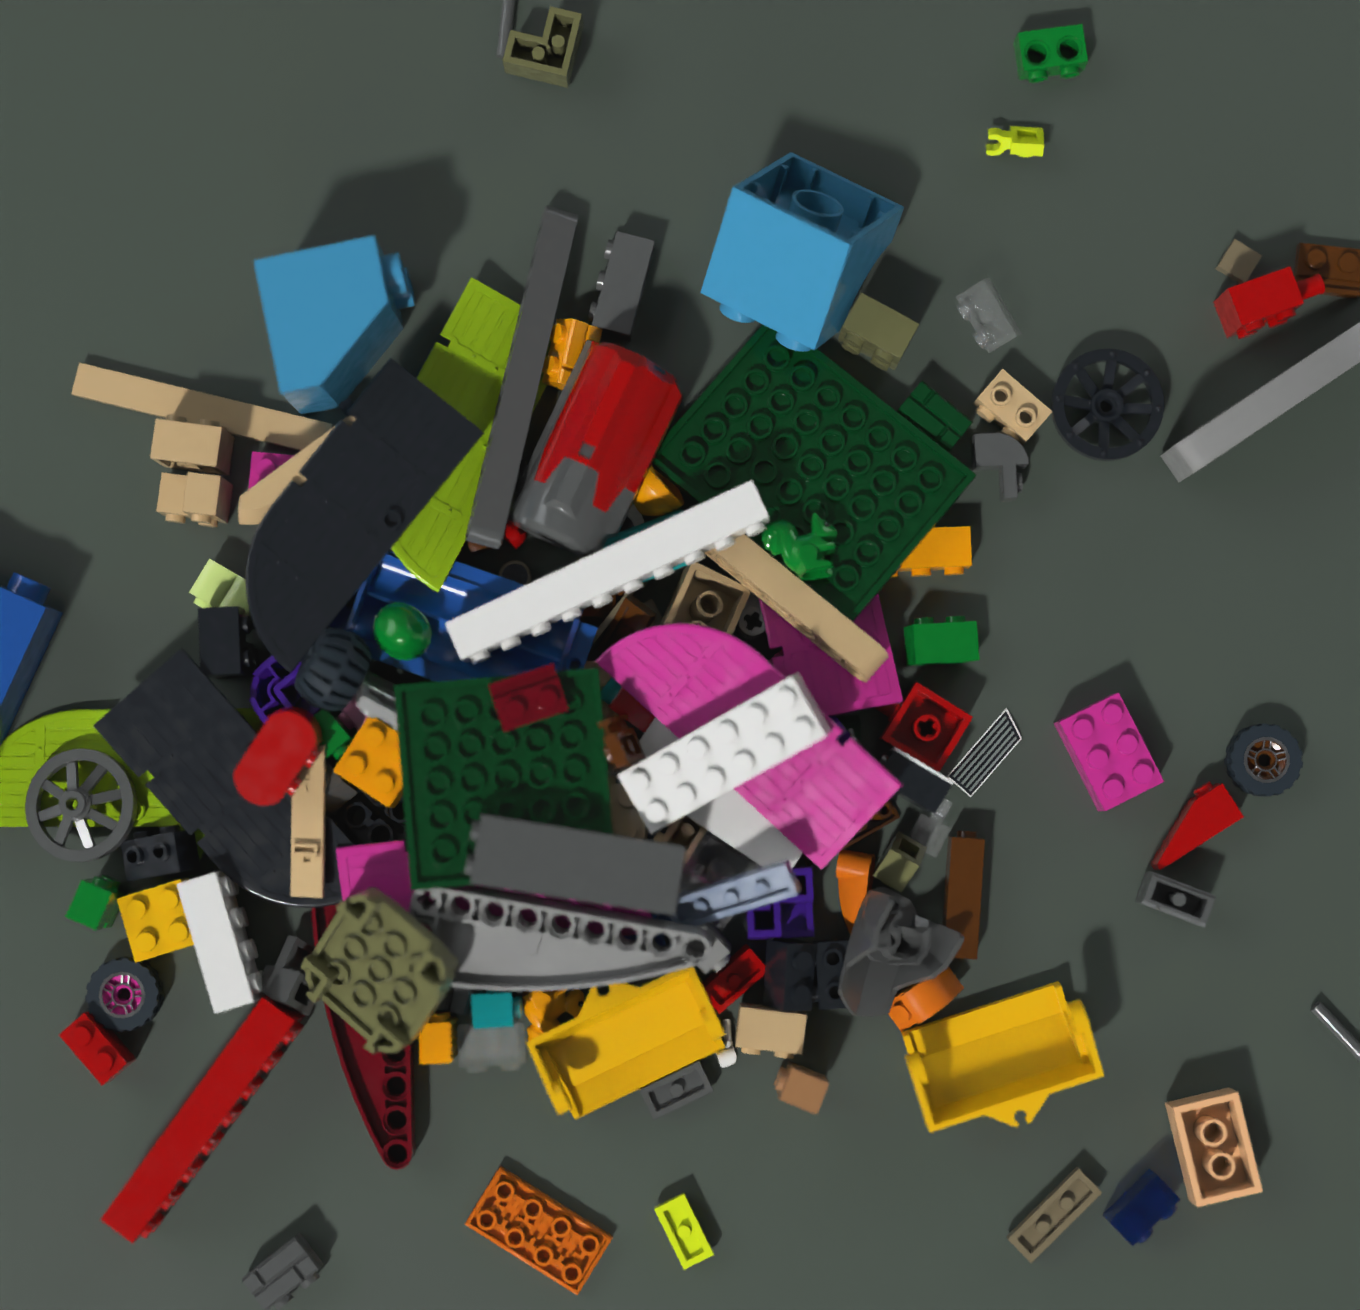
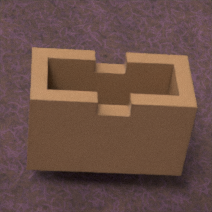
[773,1061,829,1115]

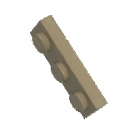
[1006,1167,1102,1263]

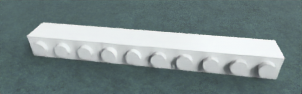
[445,480,770,665]

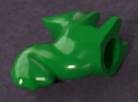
[762,512,837,581]

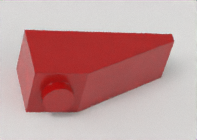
[1150,781,1244,870]

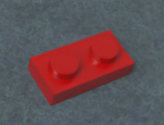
[702,944,766,1014]

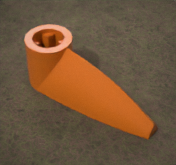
[836,849,876,935]

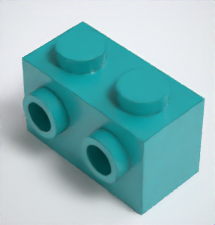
[471,989,524,1029]

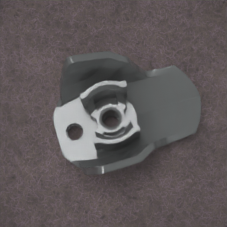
[838,887,965,1017]

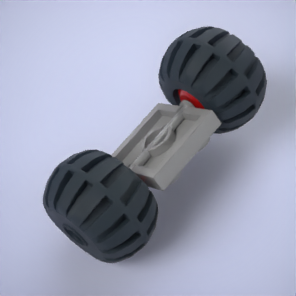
[295,628,398,732]

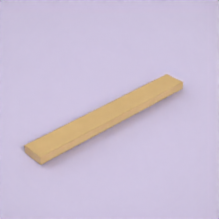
[71,363,334,451]

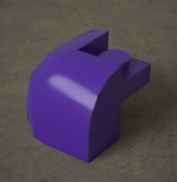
[249,656,321,724]
[746,867,814,940]

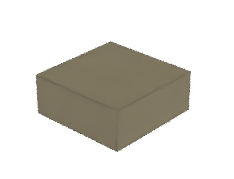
[1215,239,1262,284]

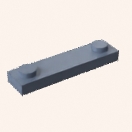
[669,859,801,926]

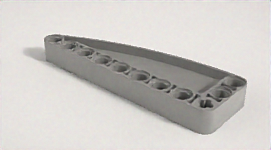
[1160,322,1360,482]
[409,885,713,991]

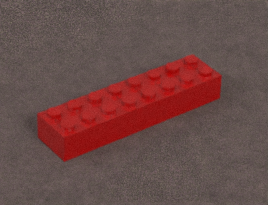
[100,996,305,1244]

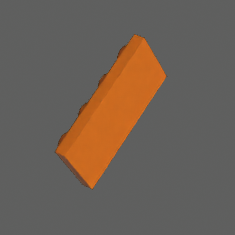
[464,1165,613,1296]

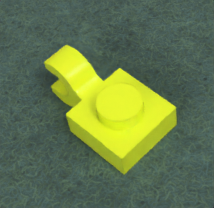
[986,126,1045,158]

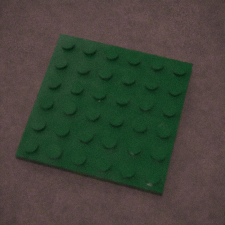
[394,668,613,890]

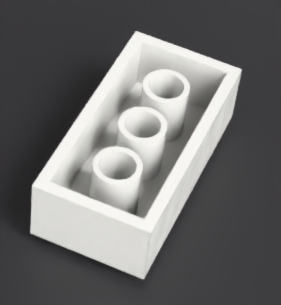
[176,871,265,1014]

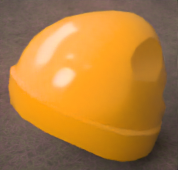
[633,464,685,516]

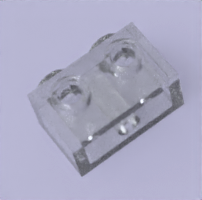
[955,278,1022,353]

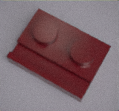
[488,663,569,732]

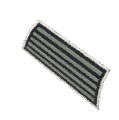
[947,708,1022,798]

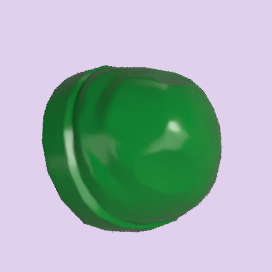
[372,602,432,661]

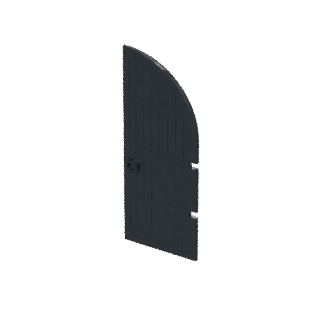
[245,358,484,673]
[93,648,355,908]

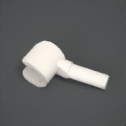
[716,1019,737,1068]

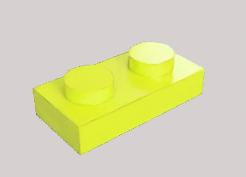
[654,1192,714,1270]

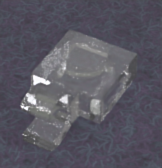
[909,799,952,858]

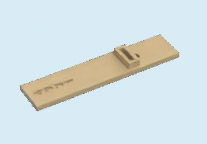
[290,746,326,898]

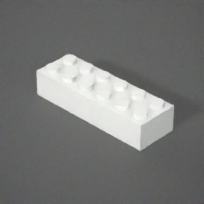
[617,672,832,834]

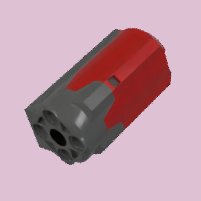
[507,340,683,558]

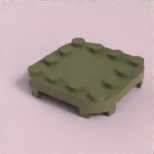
[301,887,458,1054]

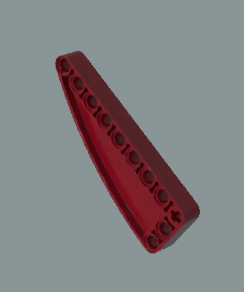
[311,904,416,1170]

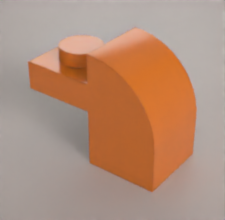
[889,966,964,1032]

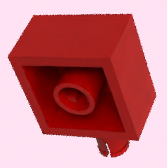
[1213,266,1325,340]
[874,682,973,772]

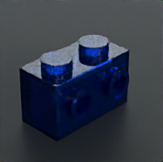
[1102,1169,1181,1246]

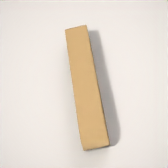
[704,534,888,682]

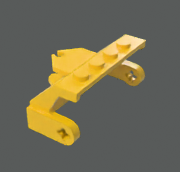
[526,966,726,1120]
[901,981,1104,1133]

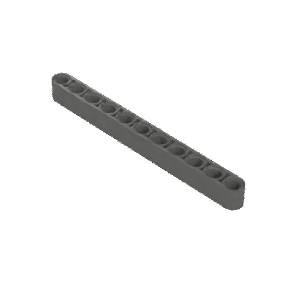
[465,205,578,549]

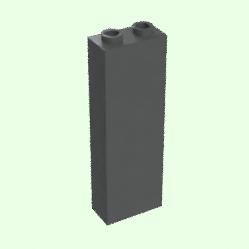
[464,813,686,915]

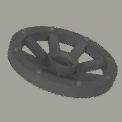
[25,749,137,862]

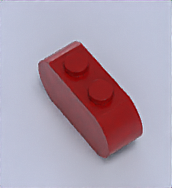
[233,707,322,806]

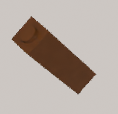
[942,830,985,960]

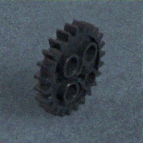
[331,783,408,852]

